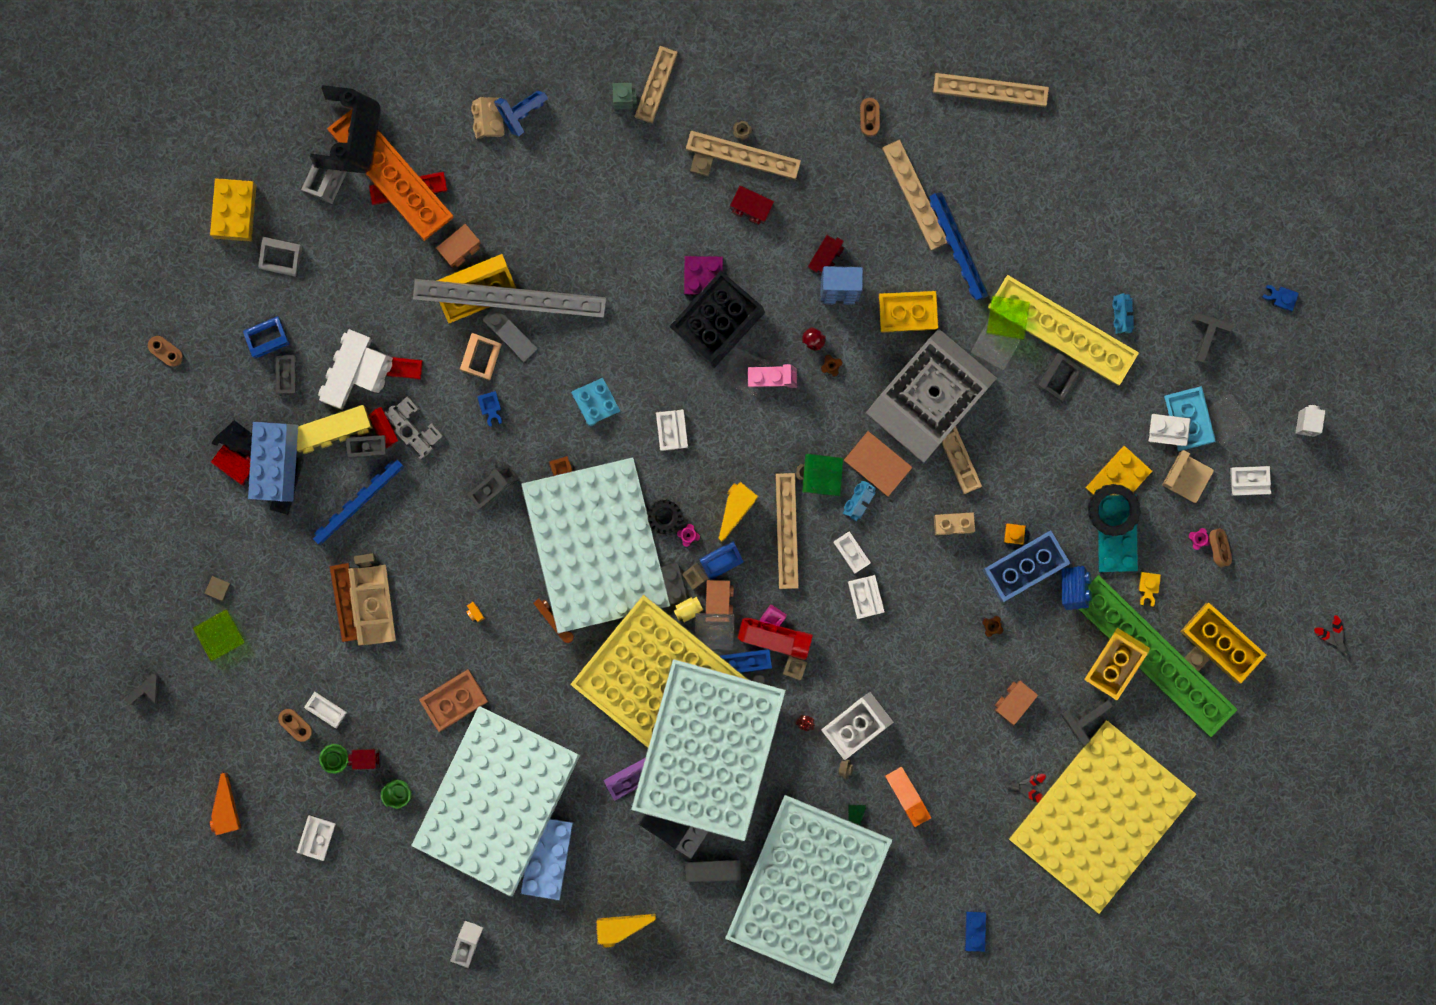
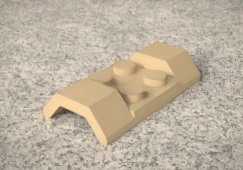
[348,565,396,645]

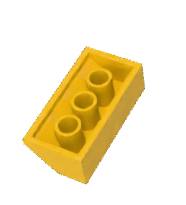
[436,254,517,324]

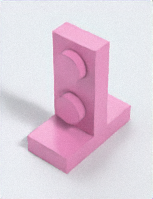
[748,364,797,388]

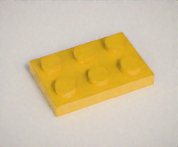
[879,291,938,333]
[1085,446,1152,495]

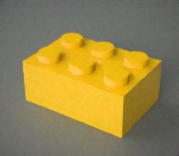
[210,178,256,241]
[1084,627,1150,700]

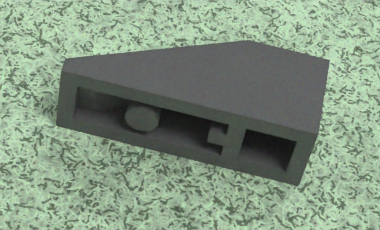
[482,307,537,362]

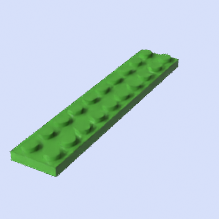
[1078,575,1238,737]

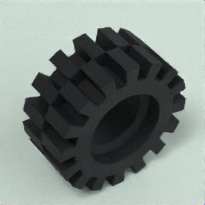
[647,499,682,535]

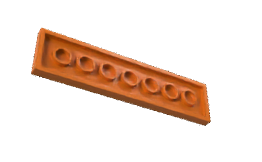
[327,108,454,241]

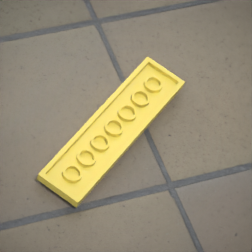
[988,275,1139,386]

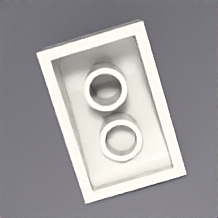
[821,692,894,760]

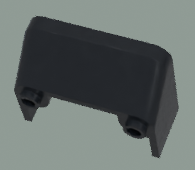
[310,85,381,173]

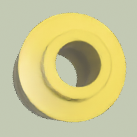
[674,597,703,623]

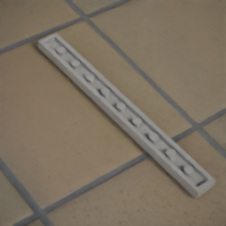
[413,279,606,318]

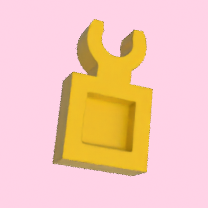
[1139,572,1161,607]

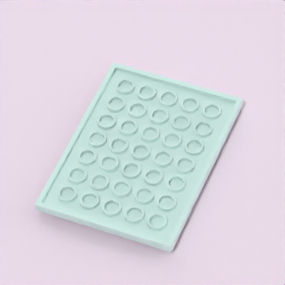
[521,458,670,633]
[631,659,785,841]
[411,706,580,897]
[725,795,892,983]

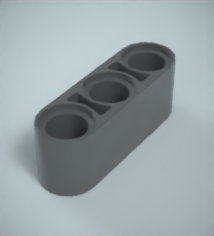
[685,860,742,882]

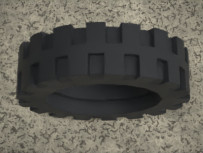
[1088,484,1141,536]

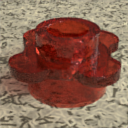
[795,715,815,731]

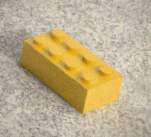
[1180,603,1266,684]

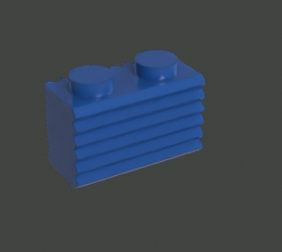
[1062,566,1092,610]

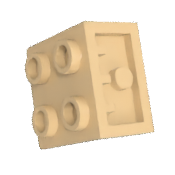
[1162,450,1214,503]

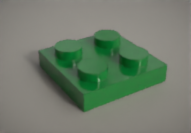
[802,454,843,496]

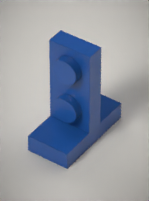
[494,91,548,136]

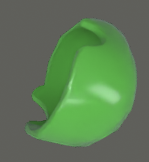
[319,744,348,774]
[381,779,412,809]

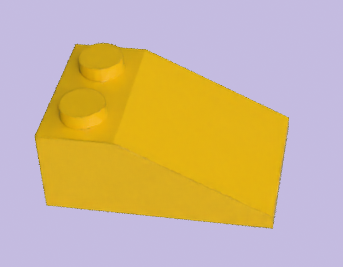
[719,482,758,544]
[596,914,656,947]

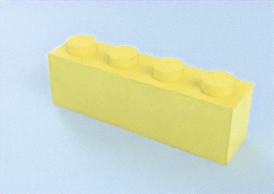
[297,405,372,454]

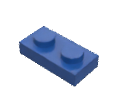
[965,912,986,952]

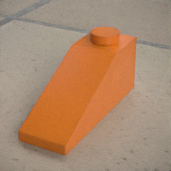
[885,767,931,827]
[210,773,241,835]

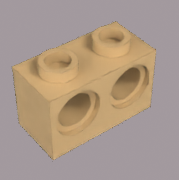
[934,513,975,535]

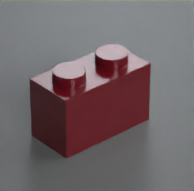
[730,185,774,225]
[348,749,380,770]

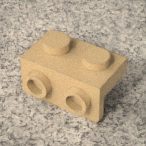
[471,97,504,138]

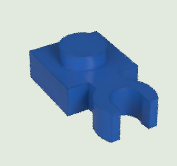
[1262,285,1299,312]
[477,391,502,427]

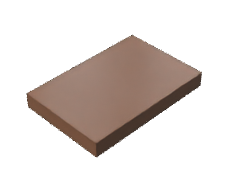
[844,431,912,497]
[419,669,488,732]

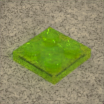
[986,295,1030,340]
[193,609,246,662]

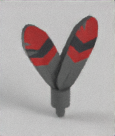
[1314,615,1348,656]
[1005,773,1046,803]

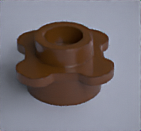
[821,355,843,377]
[982,616,1003,637]

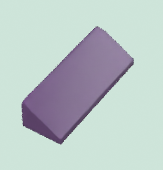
[604,758,646,801]

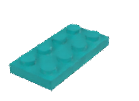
[1098,494,1138,572]

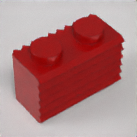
[211,445,251,486]

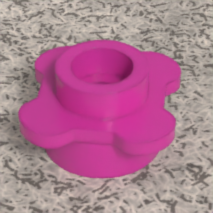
[677,524,700,547]
[1189,528,1210,550]

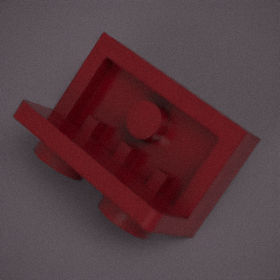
[808,235,845,275]

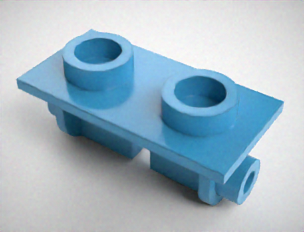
[1112,293,1134,334]
[843,481,876,521]

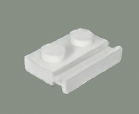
[656,409,688,451]
[1148,414,1191,446]
[1230,466,1271,496]
[848,575,884,619]
[297,815,336,861]

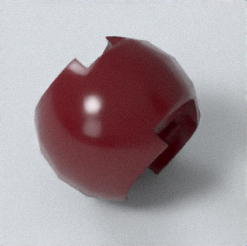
[802,327,826,351]

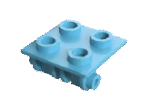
[571,378,620,426]

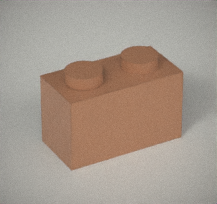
[436,224,481,268]
[706,580,734,620]
[994,681,1038,725]

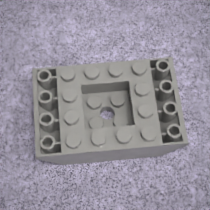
[865,329,997,463]

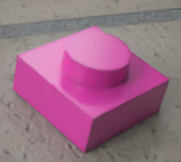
[760,604,786,626]

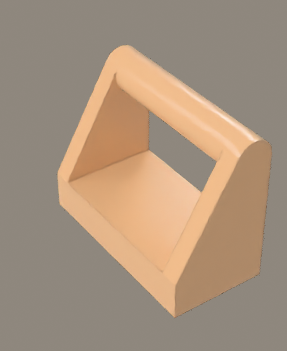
[460,333,502,380]

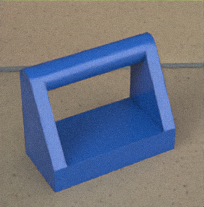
[243,316,290,359]
[699,541,744,580]

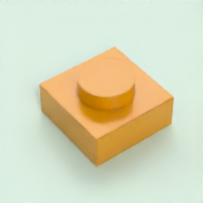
[1004,523,1026,545]
[466,602,485,622]

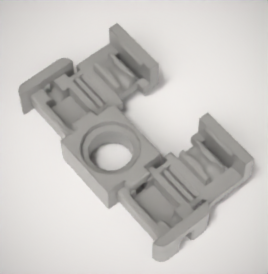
[384,396,444,459]

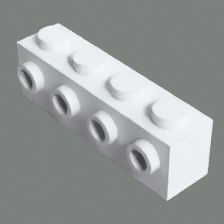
[318,329,372,410]

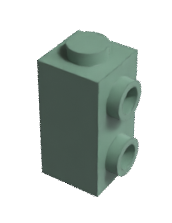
[613,83,637,110]

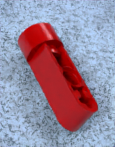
[738,618,813,660]

